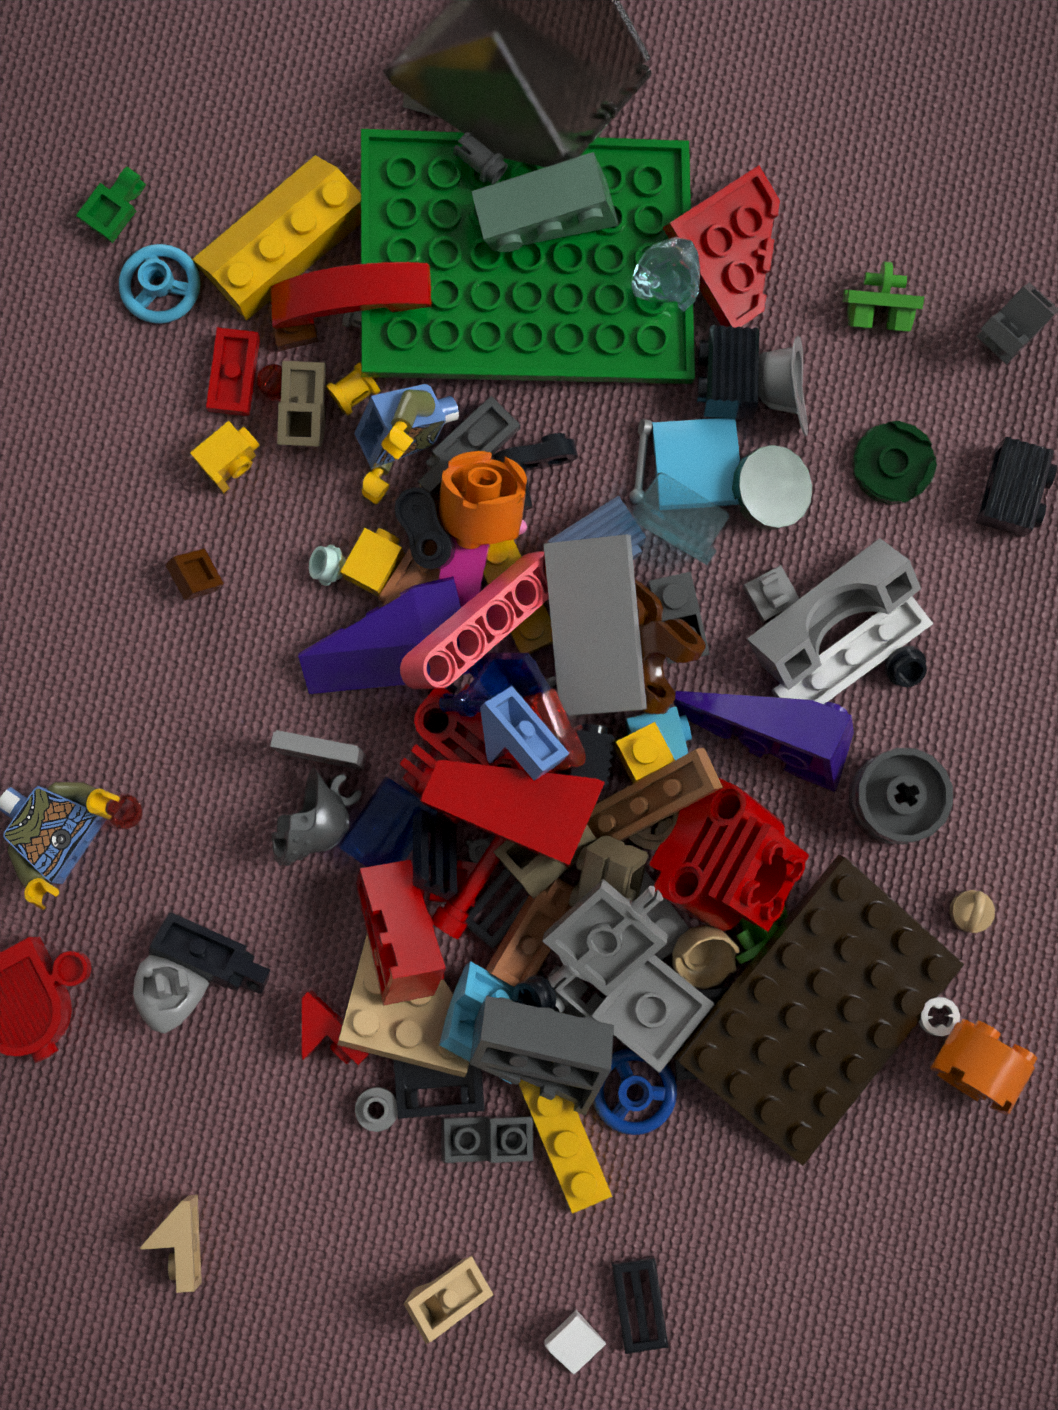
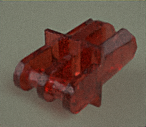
[523,688,586,773]

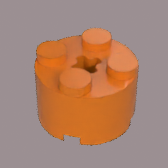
[439,451,527,549]
[930,1019,1037,1115]

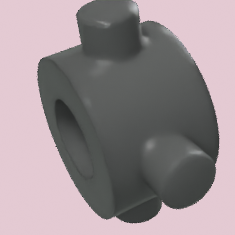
[465,835,494,863]

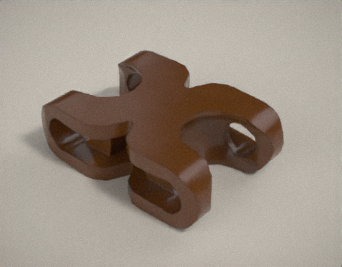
[635,579,706,714]

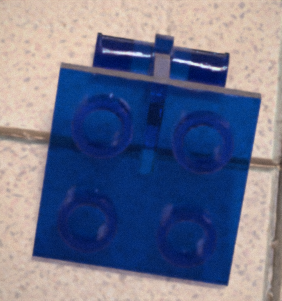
[439,652,568,722]

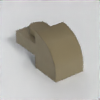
[277,361,326,447]

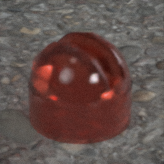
[257,364,282,400]
[107,793,142,829]

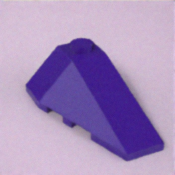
[298,576,476,694]
[674,691,854,792]

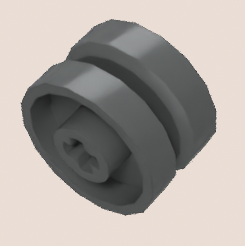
[849,748,953,845]

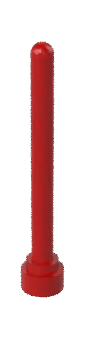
[431,762,562,939]

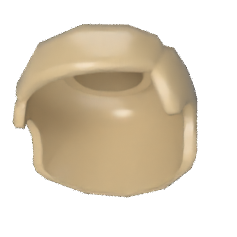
[672,924,740,989]

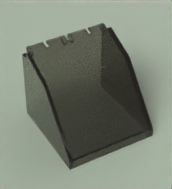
[383,0,652,167]

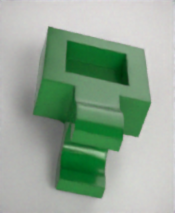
[76,167,146,244]

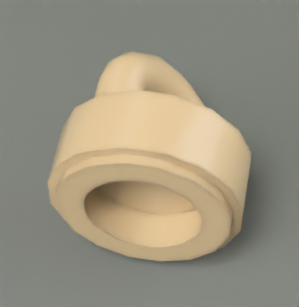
[949,890,995,933]

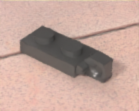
[418,396,521,495]

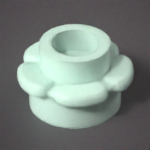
[309,545,346,586]

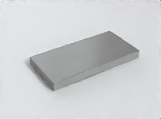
[544,534,647,716]

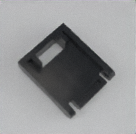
[393,1059,485,1119]

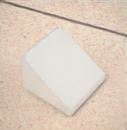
[544,1310,606,1374]

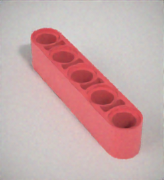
[400,551,549,690]

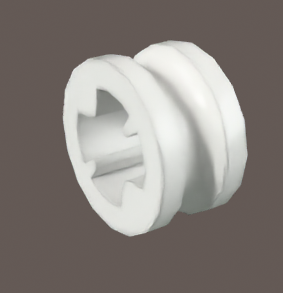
[919,997,960,1036]

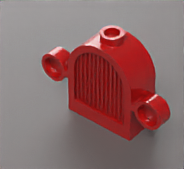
[0,937,91,1063]

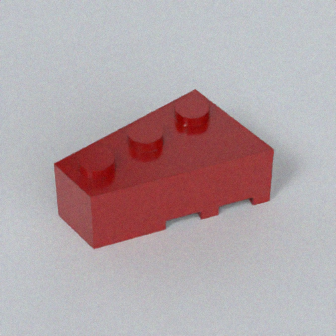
[356,860,446,1006]

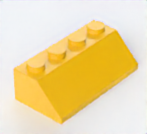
[192,155,361,321]

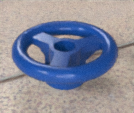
[593,1048,677,1135]

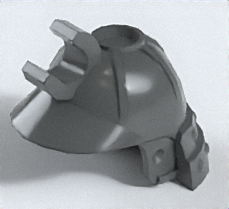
[271,767,362,866]

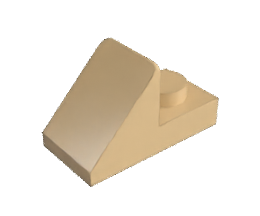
[140,1195,202,1293]
[404,1256,493,1344]

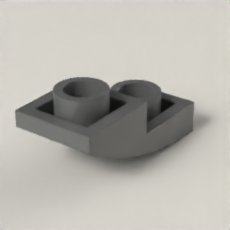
[441,1116,533,1163]

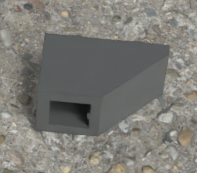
[646,571,710,664]

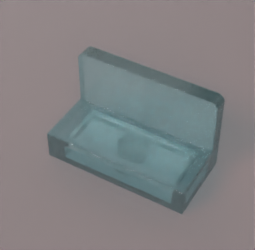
[633,472,729,565]

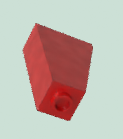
[417,759,605,867]

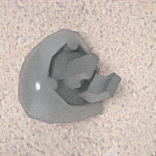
[133,955,209,1034]

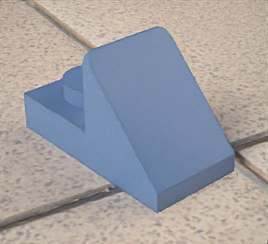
[480,686,570,781]

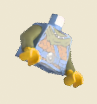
[354,384,459,504]
[0,782,120,910]

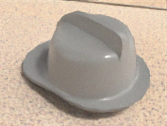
[758,336,808,436]

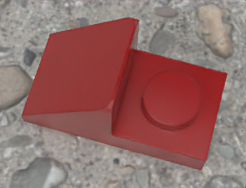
[302,990,370,1065]

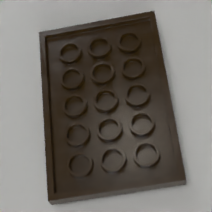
[673,854,964,1166]

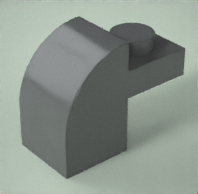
[976,282,1058,365]

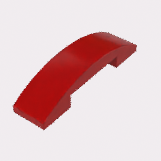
[271,262,432,329]

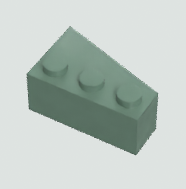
[471,152,619,252]

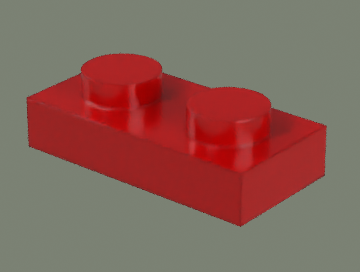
[206,327,260,417]

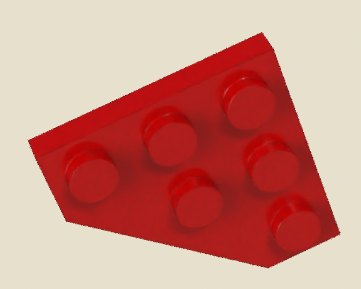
[663,165,780,328]

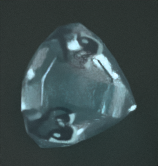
[631,237,700,311]

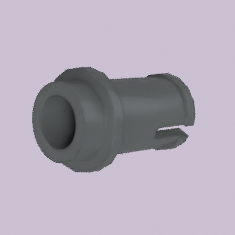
[453,132,508,185]

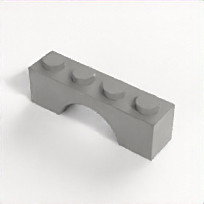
[747,538,921,690]

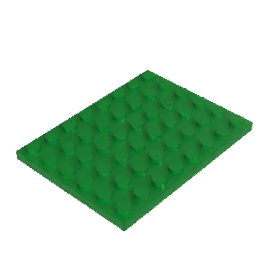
[360,129,695,384]

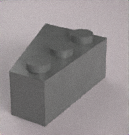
[470,996,614,1115]

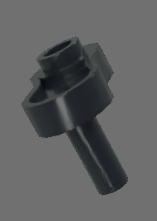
[493,433,578,511]
[394,487,456,570]

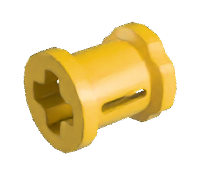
[325,362,381,416]

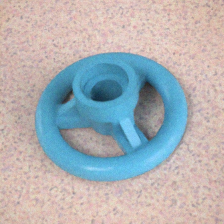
[119,244,200,324]

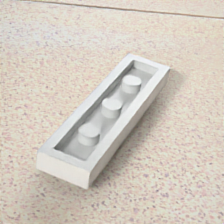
[772,596,933,704]

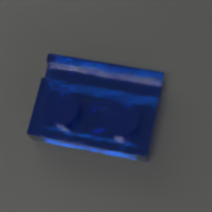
[337,776,438,867]

